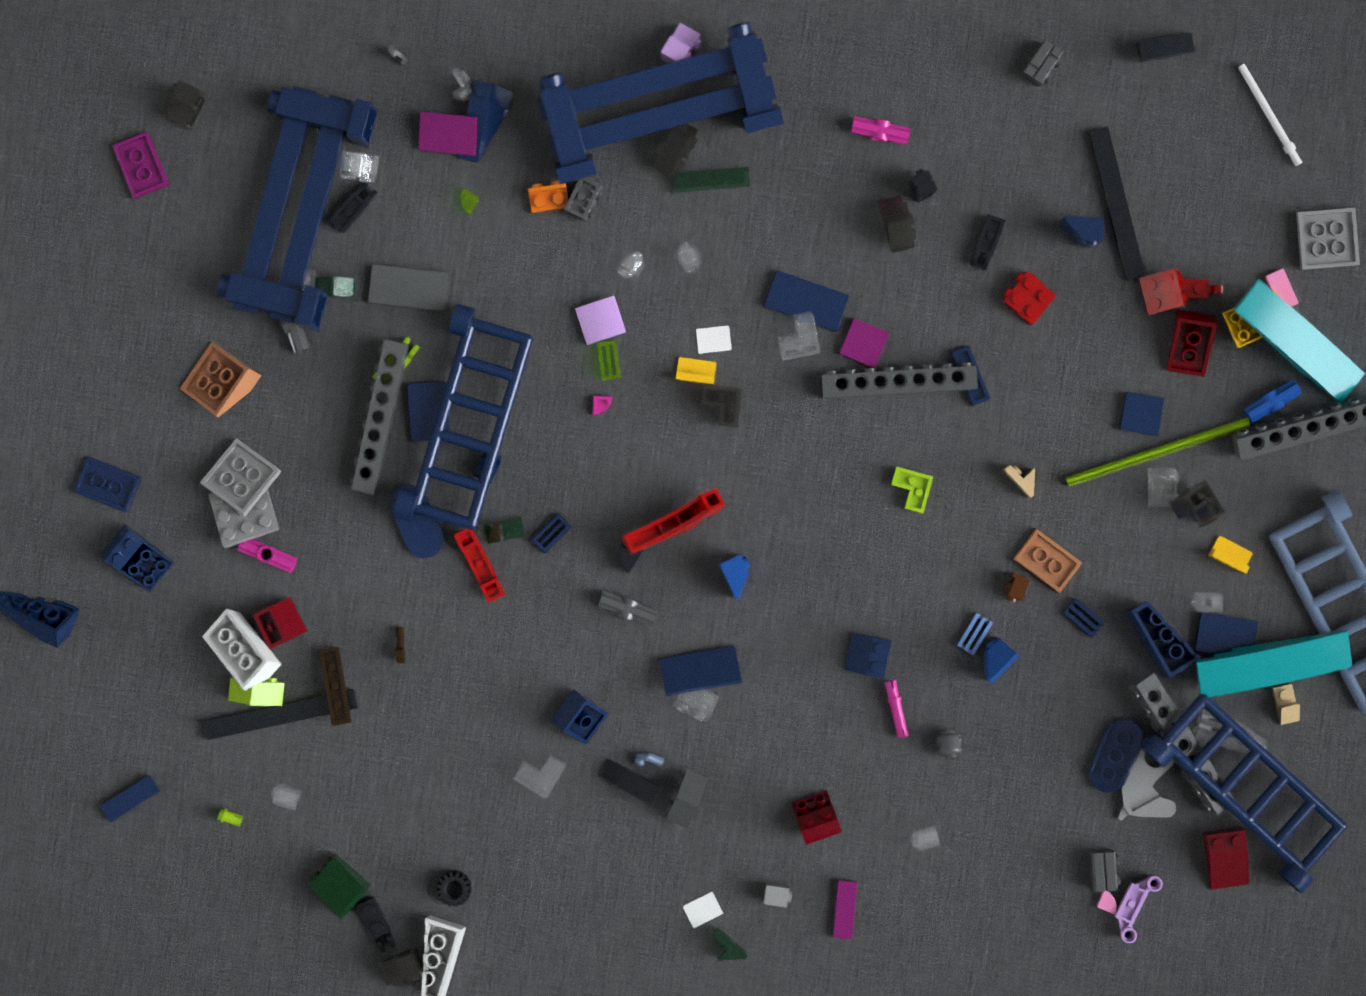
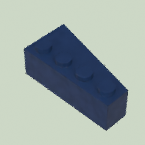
[1125,601,1202,678]

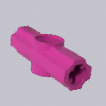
[851,116,911,145]
[238,539,298,573]

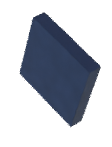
[1119,392,1165,436]

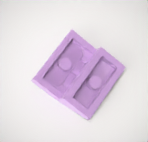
[575,296,626,345]

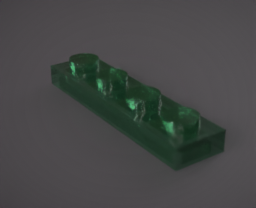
[672,167,750,193]

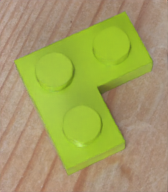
[891,466,933,514]

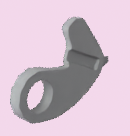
[1118,737,1176,821]

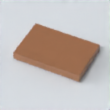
[1013,528,1082,593]

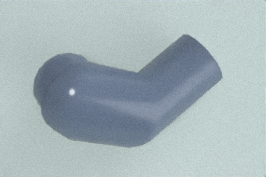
[634,753,664,767]

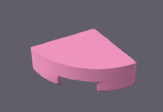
[1097,891,1117,914]

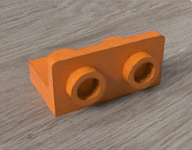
[528,181,569,214]

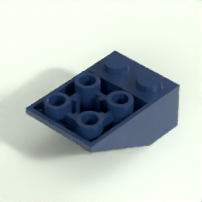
[101,524,174,592]

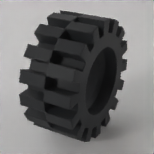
[436,870,472,907]

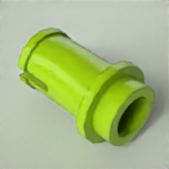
[217,808,244,827]

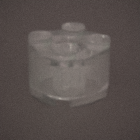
[339,151,380,183]

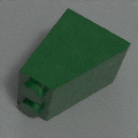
[309,855,371,920]

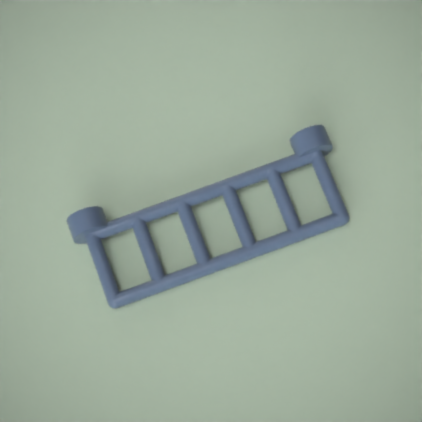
[1269,489,1366,713]

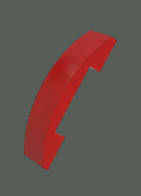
[453,528,505,603]

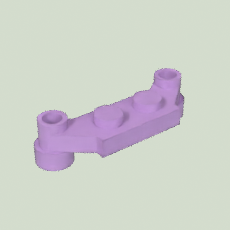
[1114,875,1163,943]

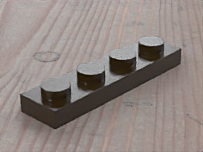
[319,647,352,726]

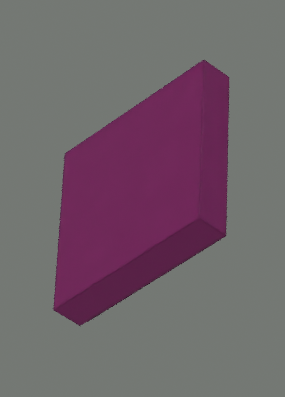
[839,318,889,368]

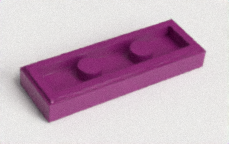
[833,880,857,939]

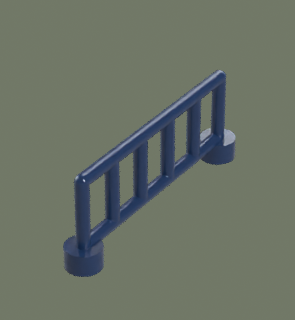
[393,303,533,530]
[1140,694,1347,894]

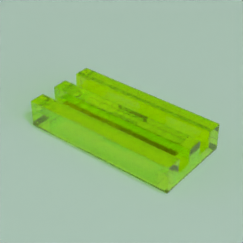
[597,340,621,381]

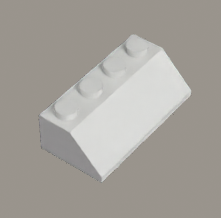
[202,609,281,690]

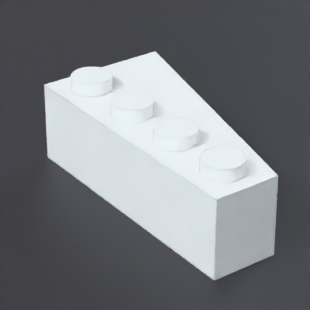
[421,915,466,996]

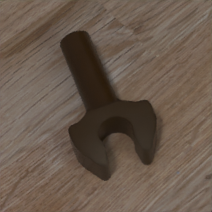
[395,627,405,663]

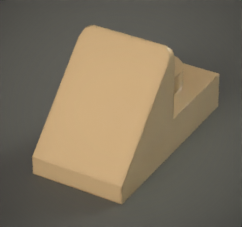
[1003,465,1035,498]
[1272,683,1300,725]

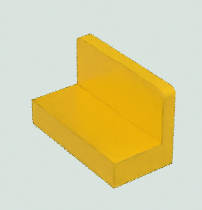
[676,357,716,385]
[1208,536,1253,574]

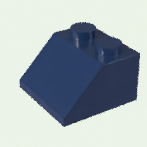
[1059,216,1104,248]
[845,632,891,679]
[551,689,609,744]

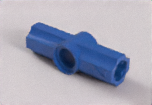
[1243,379,1302,423]

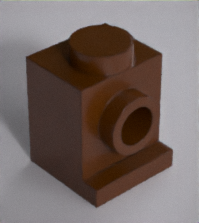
[1005,572,1031,603]

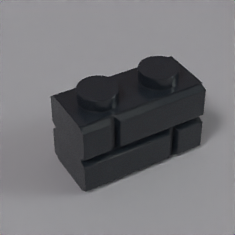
[908,169,937,202]

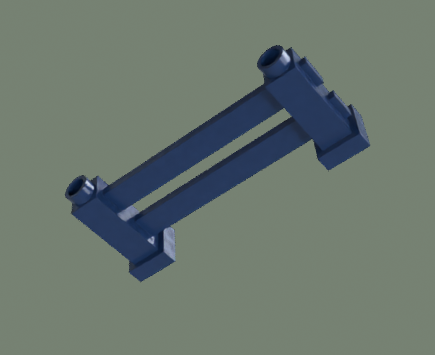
[536,22,784,184]
[217,86,378,332]

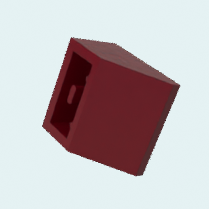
[253,597,307,649]
[791,790,842,845]

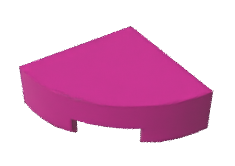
[592,396,612,415]

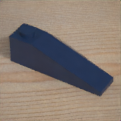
[459,80,513,163]
[0,591,79,648]

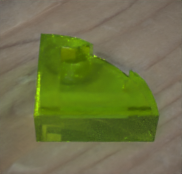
[461,188,480,215]

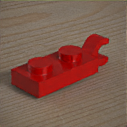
[1182,279,1223,299]

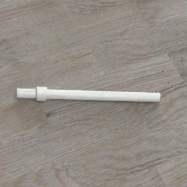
[1238,64,1302,166]

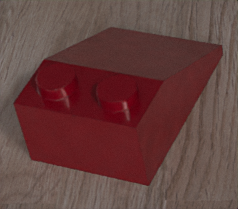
[1166,309,1217,377]
[1202,827,1249,890]

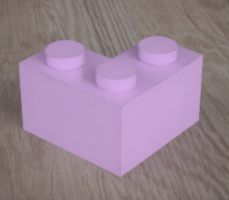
[661,23,701,63]

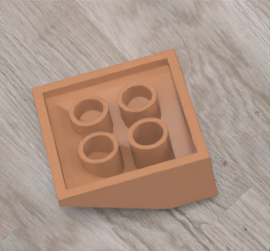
[180,342,261,417]

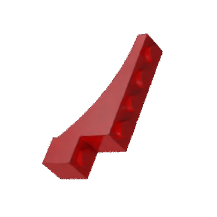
[622,488,725,555]

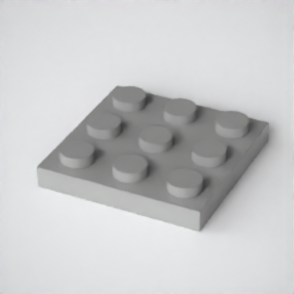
[1296,208,1360,270]
[200,438,281,516]
[208,489,279,548]

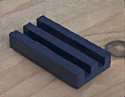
[532,513,572,553]
[1062,598,1105,638]

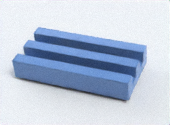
[957,613,993,655]

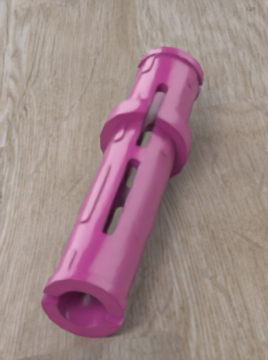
[884,679,909,738]

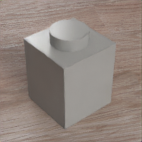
[763,882,792,908]

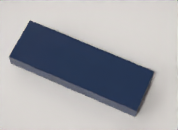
[951,346,990,406]
[100,775,160,822]

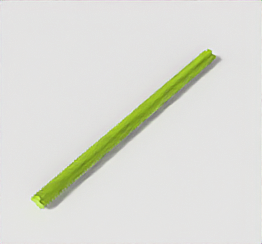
[1066,417,1250,487]

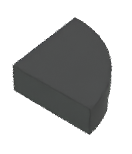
[387,46,408,66]

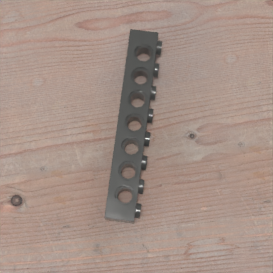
[349,339,409,495]
[822,363,978,399]
[1231,396,1366,461]
[1129,673,1233,815]

